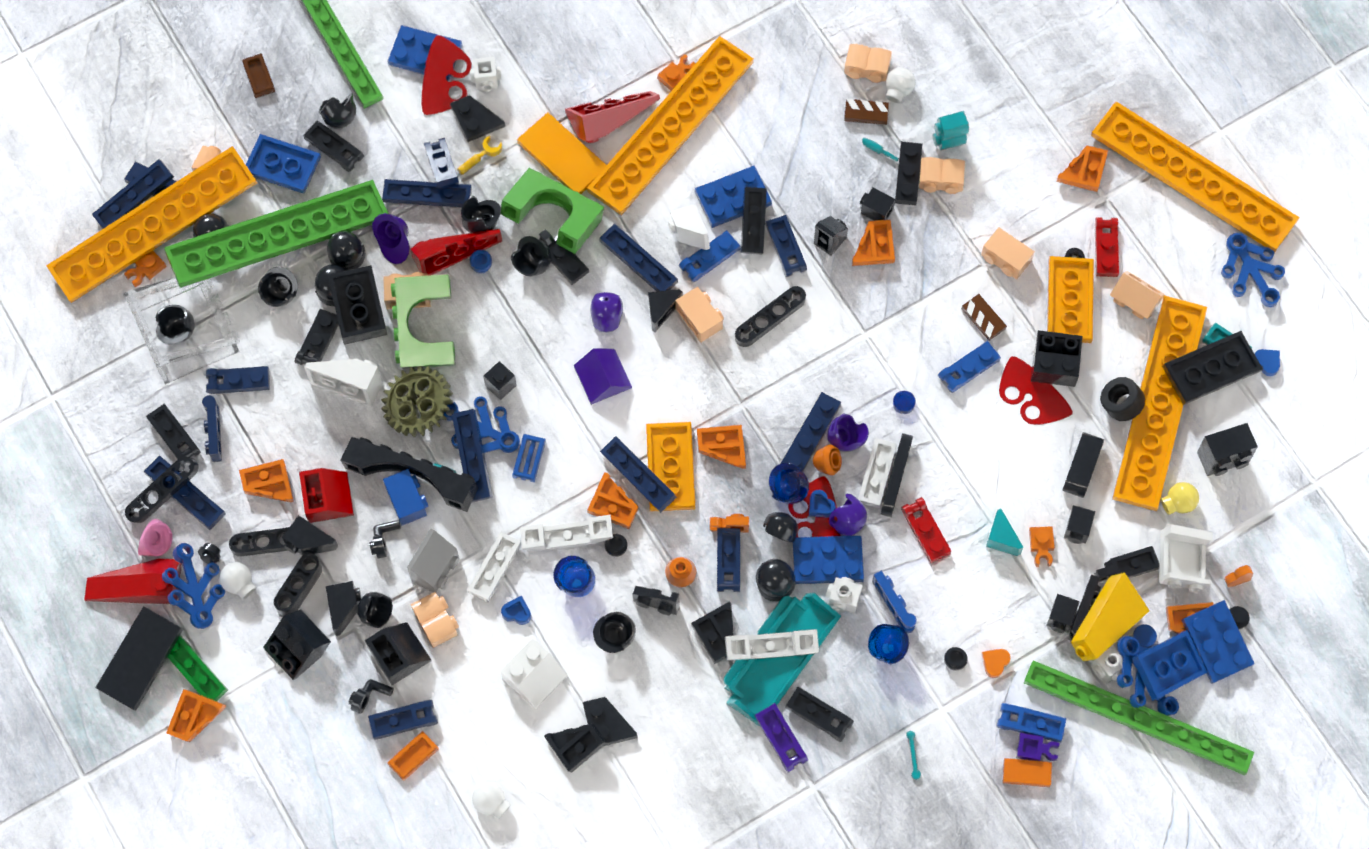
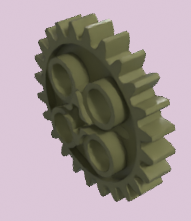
[381,366,453,437]

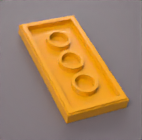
[517,112,606,194]
[1047,256,1094,343]
[646,422,695,511]

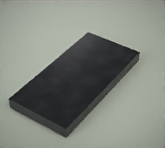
[1162,331,1263,405]
[95,606,184,711]

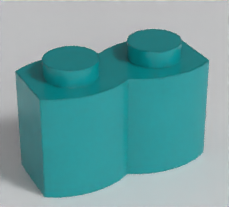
[932,111,969,151]

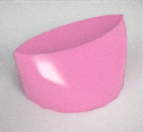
[138,519,172,556]

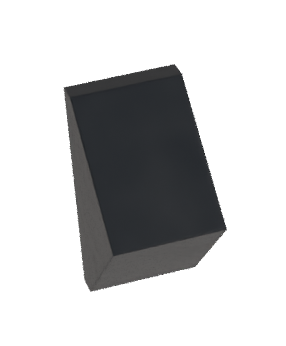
[648,289,683,332]

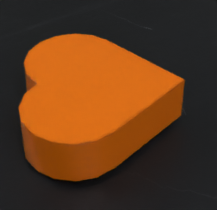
[1224,565,1253,587]
[981,649,1011,678]

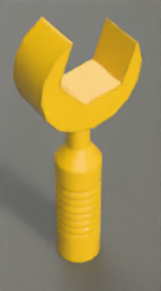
[457,136,502,175]

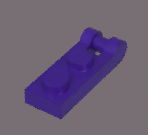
[754,703,808,773]

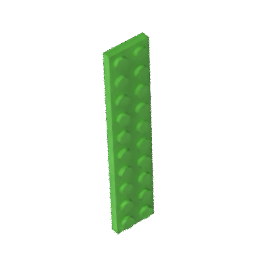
[164,180,388,288]

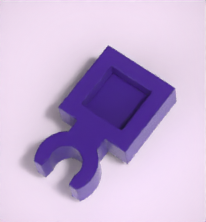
[1016,733,1060,761]

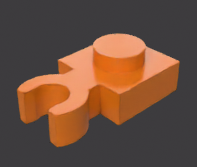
[657,55,695,91]
[125,251,167,287]
[710,513,749,533]
[1029,526,1055,567]

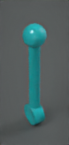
[906,731,921,780]

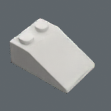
[304,359,383,407]

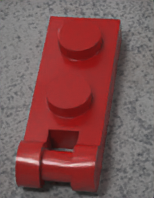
[1094,217,1119,277]
[901,497,952,563]

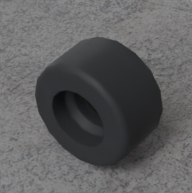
[1100,377,1145,421]

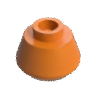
[813,444,842,476]
[665,557,697,587]

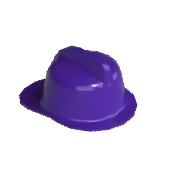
[372,213,410,264]

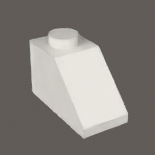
[668,204,710,250]

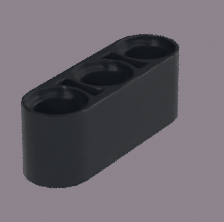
[1062,432,1105,498]
[274,553,322,617]

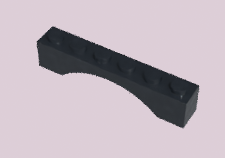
[340,437,478,512]

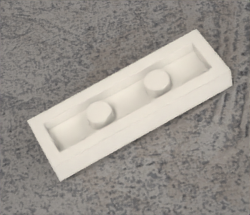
[858,438,897,508]
[468,532,521,603]

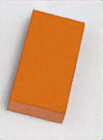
[387,731,439,781]
[1002,758,1052,787]

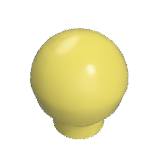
[1160,482,1199,515]

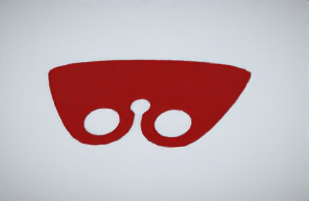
[421,35,472,115]
[999,356,1073,425]
[788,476,841,537]

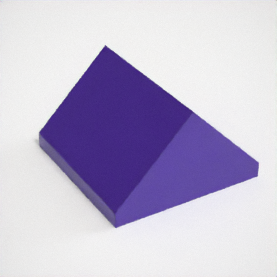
[574,348,632,405]

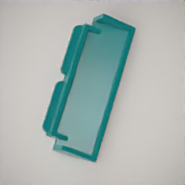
[723,593,841,726]

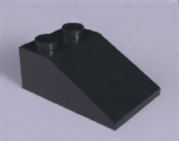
[328,265,387,345]

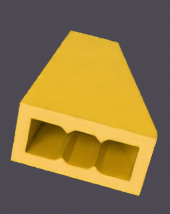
[1070,573,1150,662]

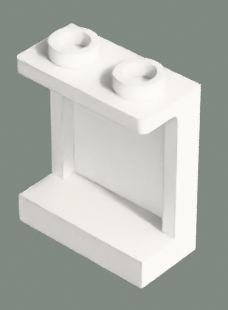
[1159,524,1213,592]

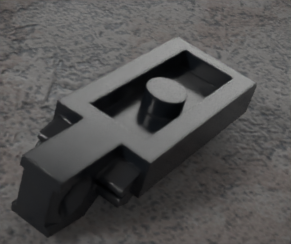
[539,229,589,285]
[1094,546,1160,582]

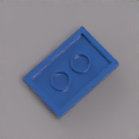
[388,25,462,81]
[246,134,321,194]
[695,165,772,228]
[792,536,864,584]
[1181,600,1255,684]
[1132,630,1208,701]

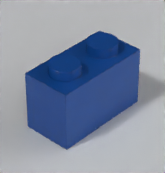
[383,469,429,526]

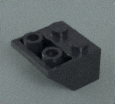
[1031,330,1083,387]
[263,609,331,680]
[365,622,432,685]

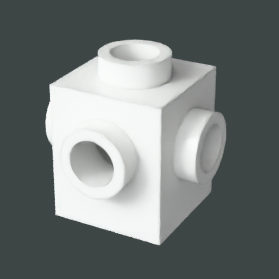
[470,57,501,91]
[826,577,863,613]
[1092,646,1123,684]

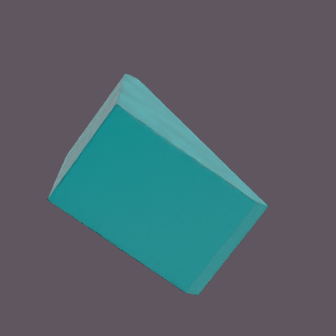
[986,508,1024,556]

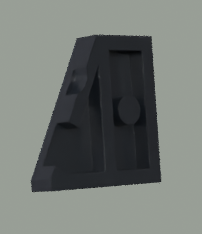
[450,95,506,142]
[632,586,680,615]
[691,601,733,664]
[582,697,638,746]
[544,724,607,772]

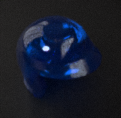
[769,463,809,504]
[553,555,596,598]
[868,624,909,665]

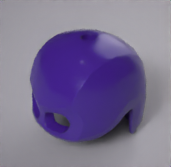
[590,292,623,332]
[827,413,869,452]
[829,493,867,536]

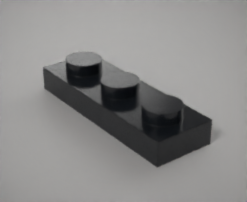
[895,141,923,206]
[740,187,767,255]

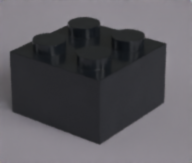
[1197,423,1258,476]

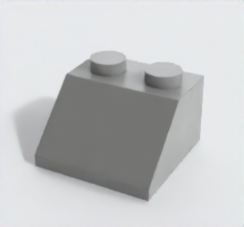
[407,529,459,593]

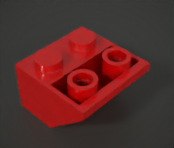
[299,468,354,523]

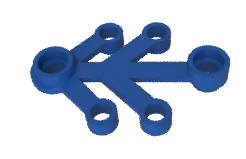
[1221,233,1285,307]
[443,396,520,455]
[162,543,226,629]
[1117,636,1179,716]

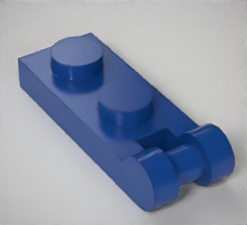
[679,230,741,282]
[938,341,1001,393]
[872,570,917,633]
[996,703,1067,743]

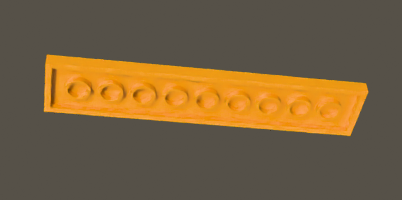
[587,36,754,216]
[1091,101,1300,253]
[46,146,257,303]
[1112,295,1207,511]

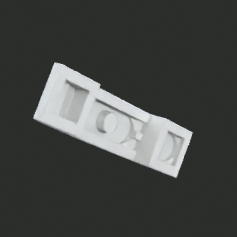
[520,515,613,550]
[725,630,819,660]

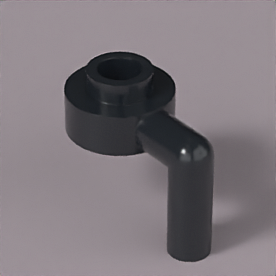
[369,520,401,559]
[349,679,394,714]

